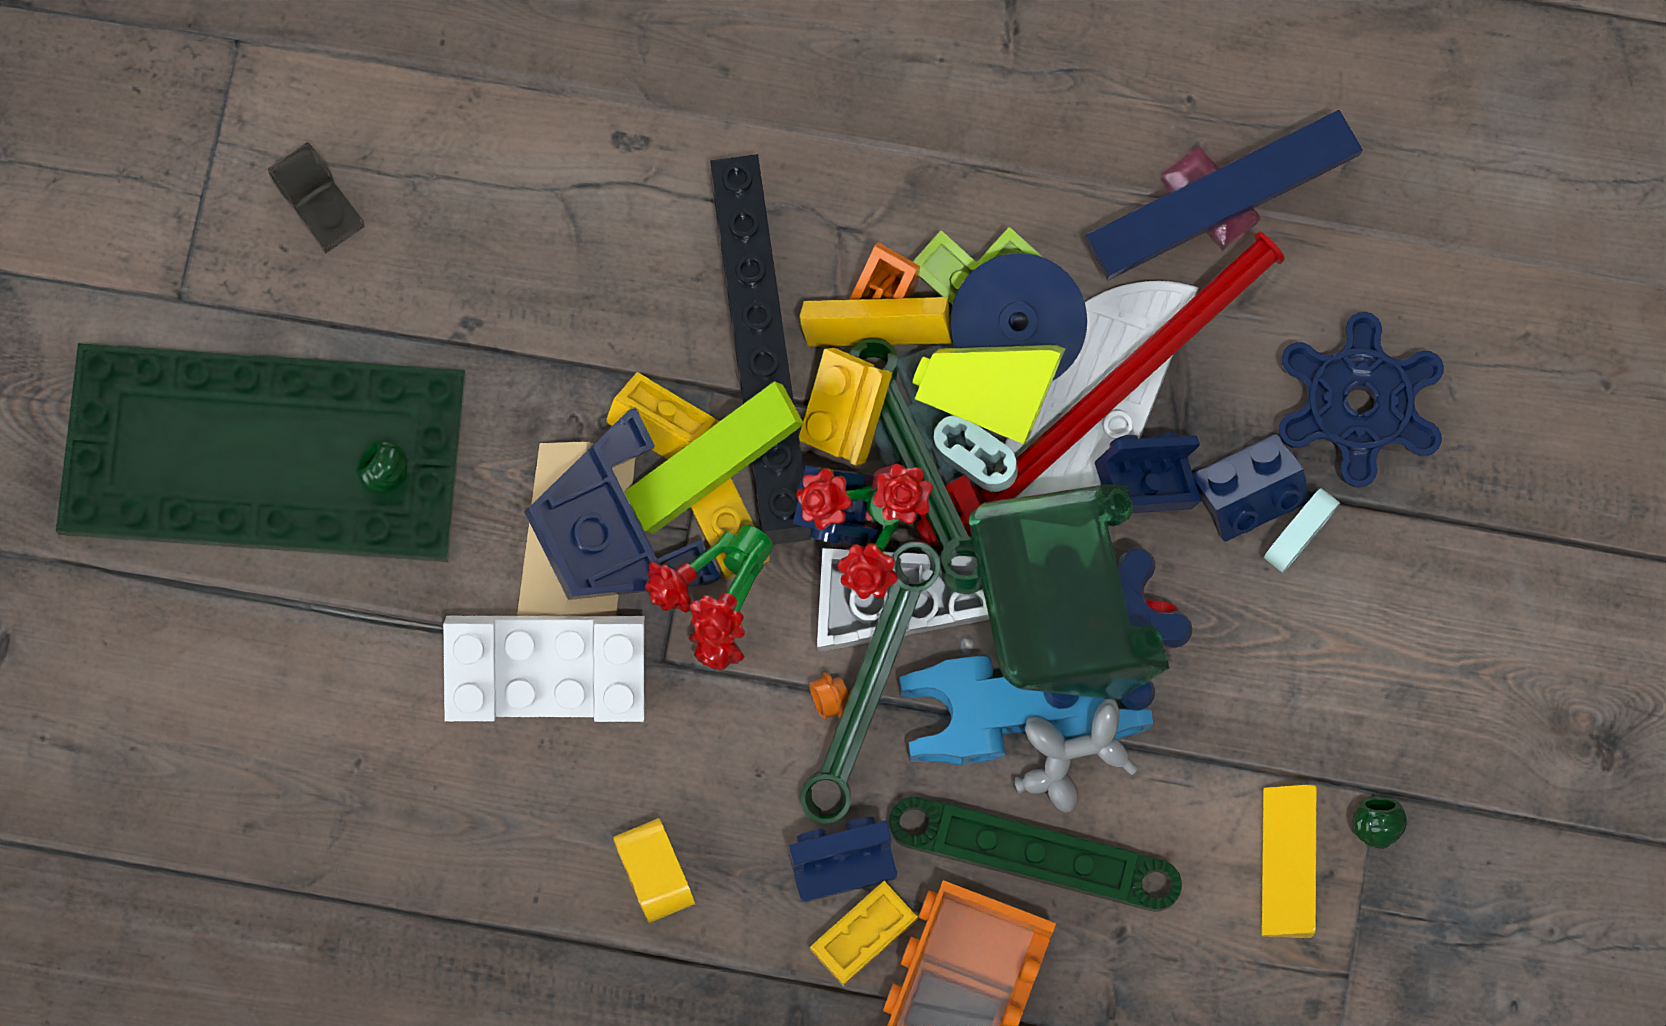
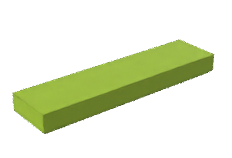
[624,381,804,534]

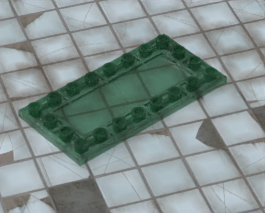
[56,343,466,562]

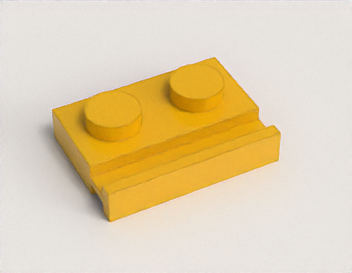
[799,348,892,465]

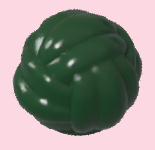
[356,440,408,493]
[1353,797,1407,849]

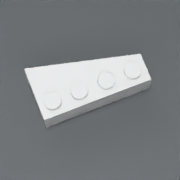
[817,548,1021,652]

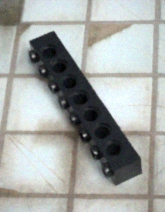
[710,154,812,545]

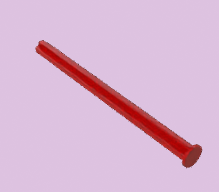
[981,232,1285,512]

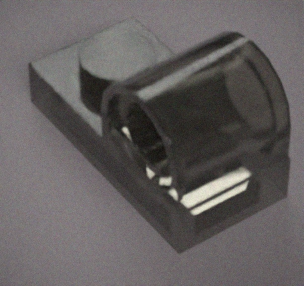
[267,142,365,254]

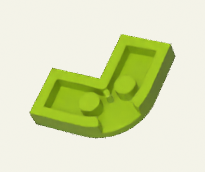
[912,227,1044,305]

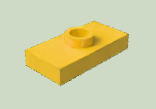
[690,478,770,581]
[810,881,918,986]

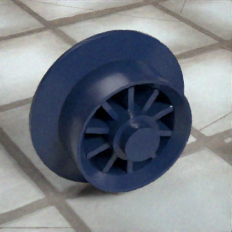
[951,253,1088,381]

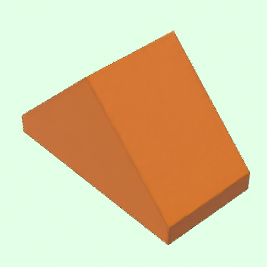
[849,242,920,300]

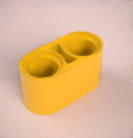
[613,818,695,923]

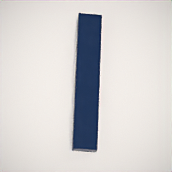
[1085,110,1363,281]

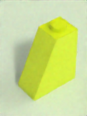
[912,345,1065,444]

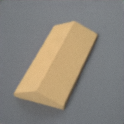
[517,442,636,616]

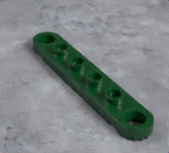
[889,796,1182,912]

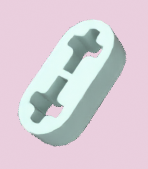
[934,415,1018,492]
[1264,488,1340,573]

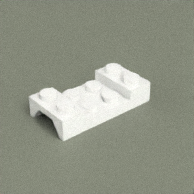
[443,616,645,722]

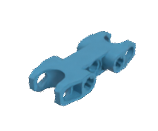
[899,649,1153,766]

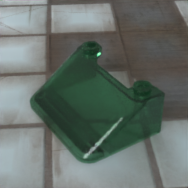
[969,484,1170,699]

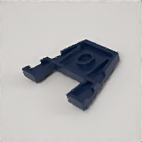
[524,407,721,600]

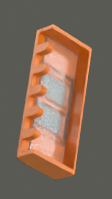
[883,880,1056,1026]

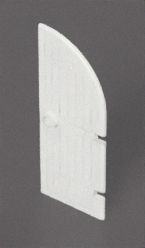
[977,281,1199,571]

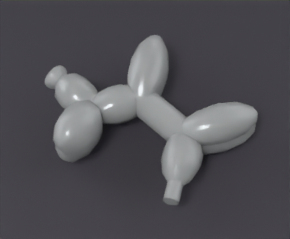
[1015,698,1138,813]

